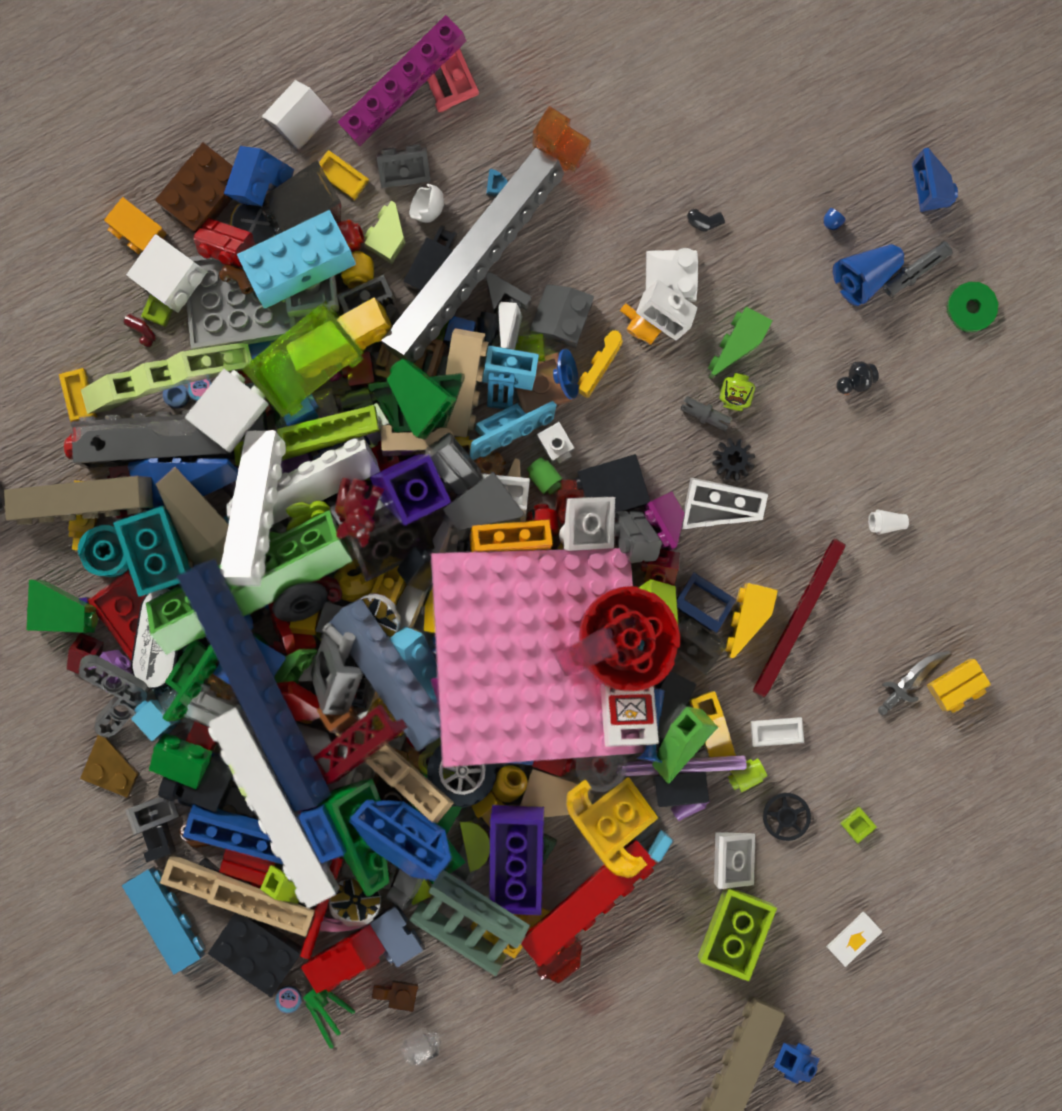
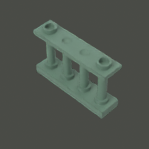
[409,870,530,976]

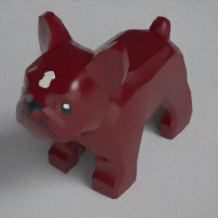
[335,478,384,547]

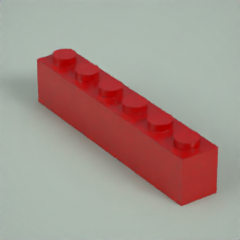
[521,839,657,967]

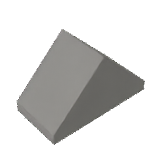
[125,797,179,834]

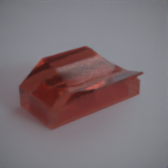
[536,937,583,984]

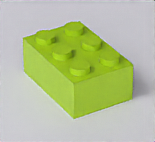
[697,888,777,981]

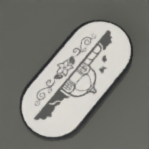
[131,588,183,689]

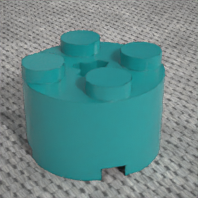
[78,525,129,577]

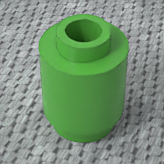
[527,457,563,495]

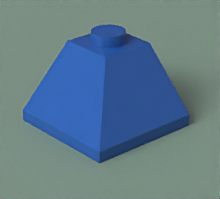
[912,148,958,212]

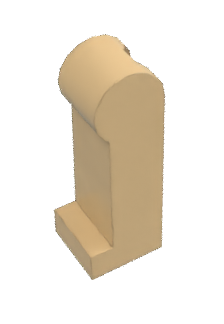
[381,425,454,456]

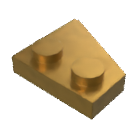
[80,735,139,798]

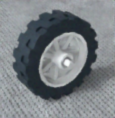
[427,744,496,807]

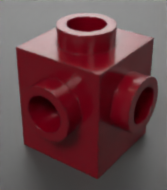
[641,549,680,586]

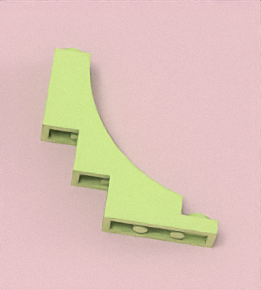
[81,343,254,414]

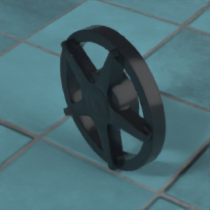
[763,793,811,841]

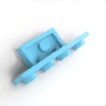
[470,401,556,460]

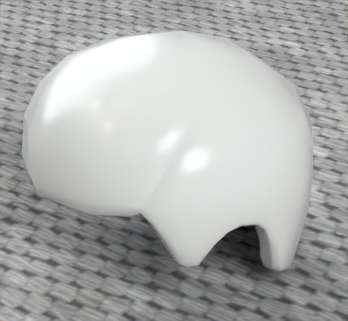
[409,184,444,223]

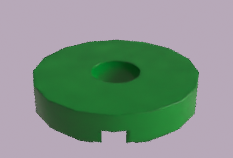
[947,282,998,332]

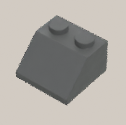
[529,284,594,348]

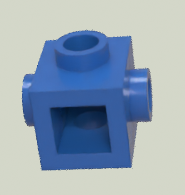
[774,1043,820,1083]

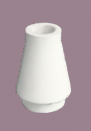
[869,510,909,535]

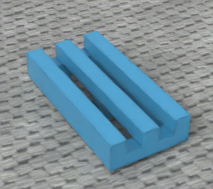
[487,372,515,409]

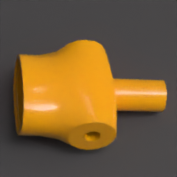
[620,303,661,345]

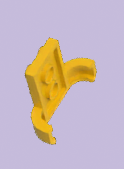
[566,776,658,877]

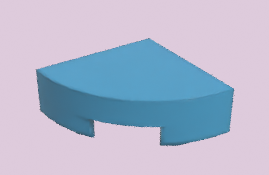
[487,169,508,196]

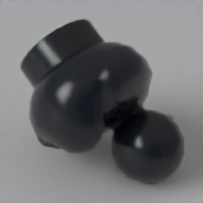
[836,361,879,395]

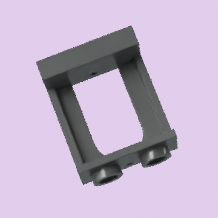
[310,633,362,715]

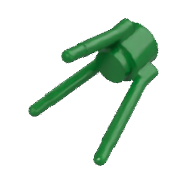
[303,989,355,1049]

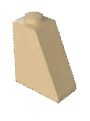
[520,767,594,817]

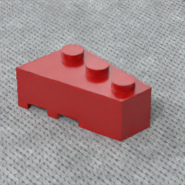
[301,924,386,994]

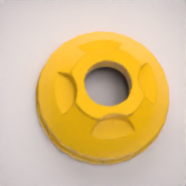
[333,561,378,602]

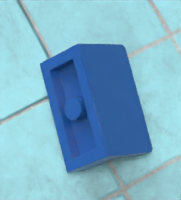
[298,804,346,863]

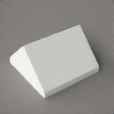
[262,80,332,150]
[714,832,755,889]

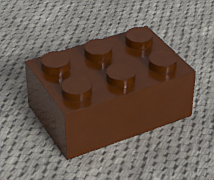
[155,142,233,234]

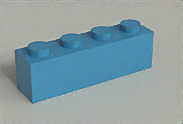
[122,866,205,975]

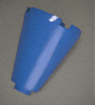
[832,244,904,306]

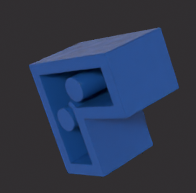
[224,146,295,207]

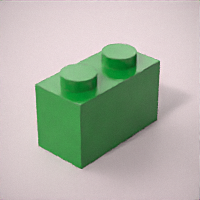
[149,733,212,789]

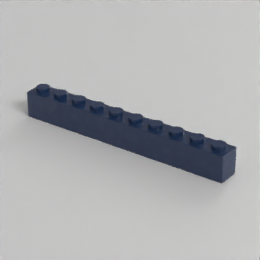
[177,558,331,812]

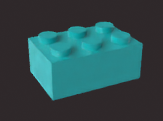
[113,506,191,597]

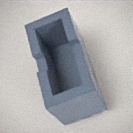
[369,905,425,967]

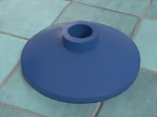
[553,349,579,400]

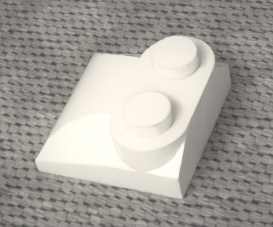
[646,248,698,302]
[559,497,615,551]

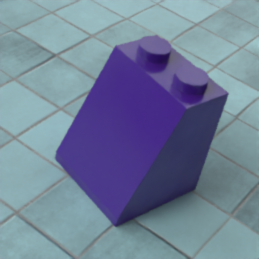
[370,455,451,525]

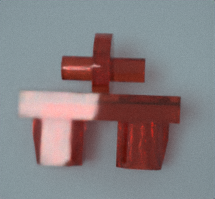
[554,480,584,524]

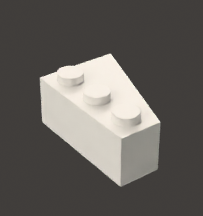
[681,478,768,529]

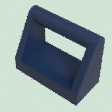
[676,572,736,633]

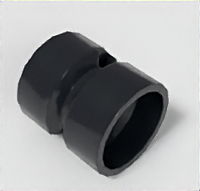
[158,776,199,809]

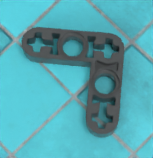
[79,655,148,737]

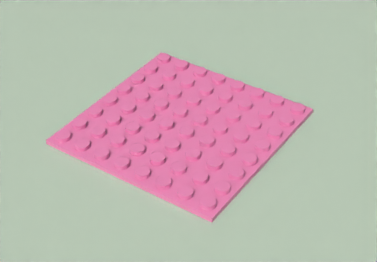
[431,548,644,767]

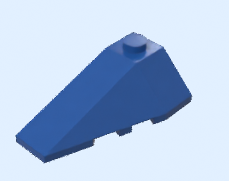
[128,458,239,511]

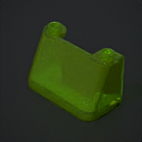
[242,300,364,417]

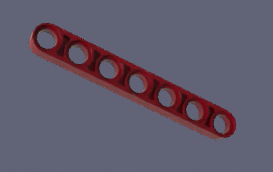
[753,538,846,698]

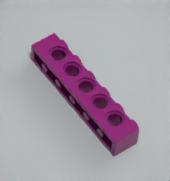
[338,15,466,147]

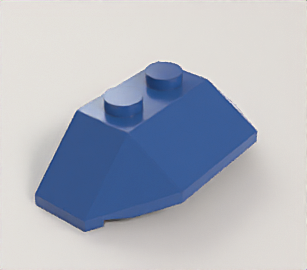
[350,800,451,880]

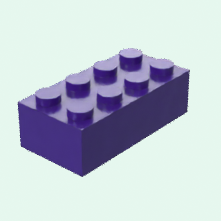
[490,805,544,915]

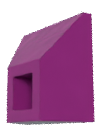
[643,491,685,551]

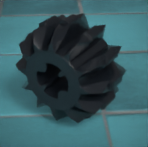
[712,438,755,481]

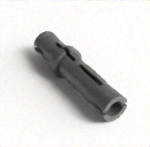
[883,241,953,297]

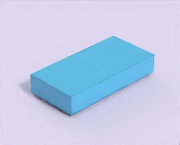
[647,829,673,862]

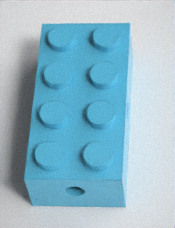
[237,210,356,309]

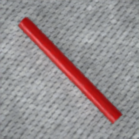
[300,857,343,959]

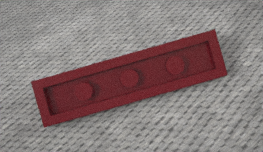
[313,705,408,786]

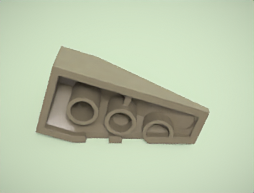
[156,467,229,566]

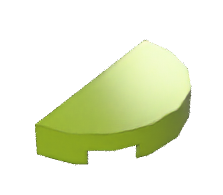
[460,821,490,872]

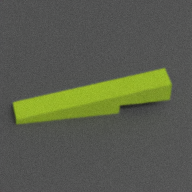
[234,405,380,469]

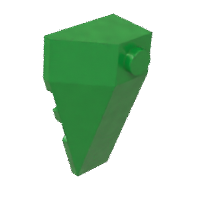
[317,778,389,896]

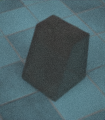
[261,161,341,236]

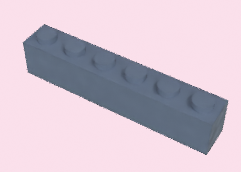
[329,599,441,751]

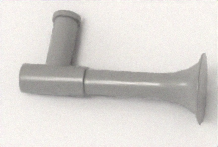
[322,623,355,689]

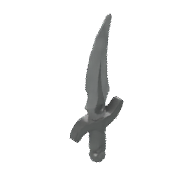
[878,651,951,715]

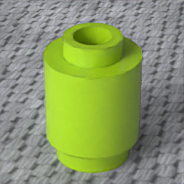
[727,758,767,793]

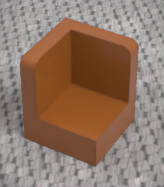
[316,705,360,734]

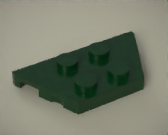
[369,373,465,433]

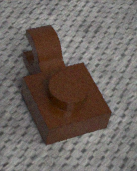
[372,980,418,1012]

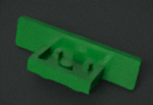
[162,640,218,722]

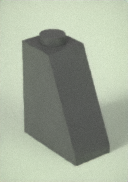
[443,472,525,530]

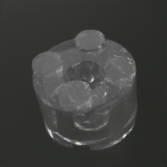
[572,754,627,792]

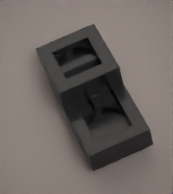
[192,754,234,812]

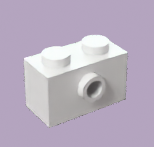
[636,280,697,341]

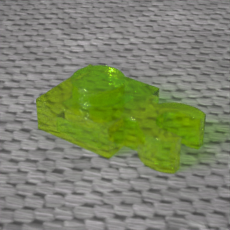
[515,334,545,362]

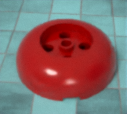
[579,586,680,691]

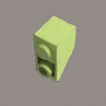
[364,201,405,264]

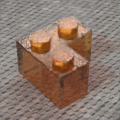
[533,106,591,173]

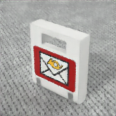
[600,683,659,747]

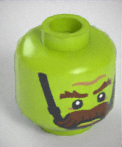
[719,373,755,411]

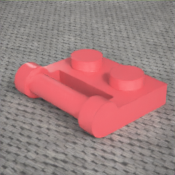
[427,48,479,112]

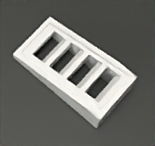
[498,302,522,350]

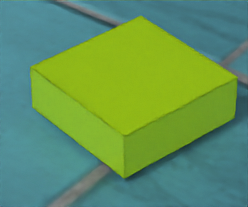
[141,294,173,327]
[840,807,877,844]

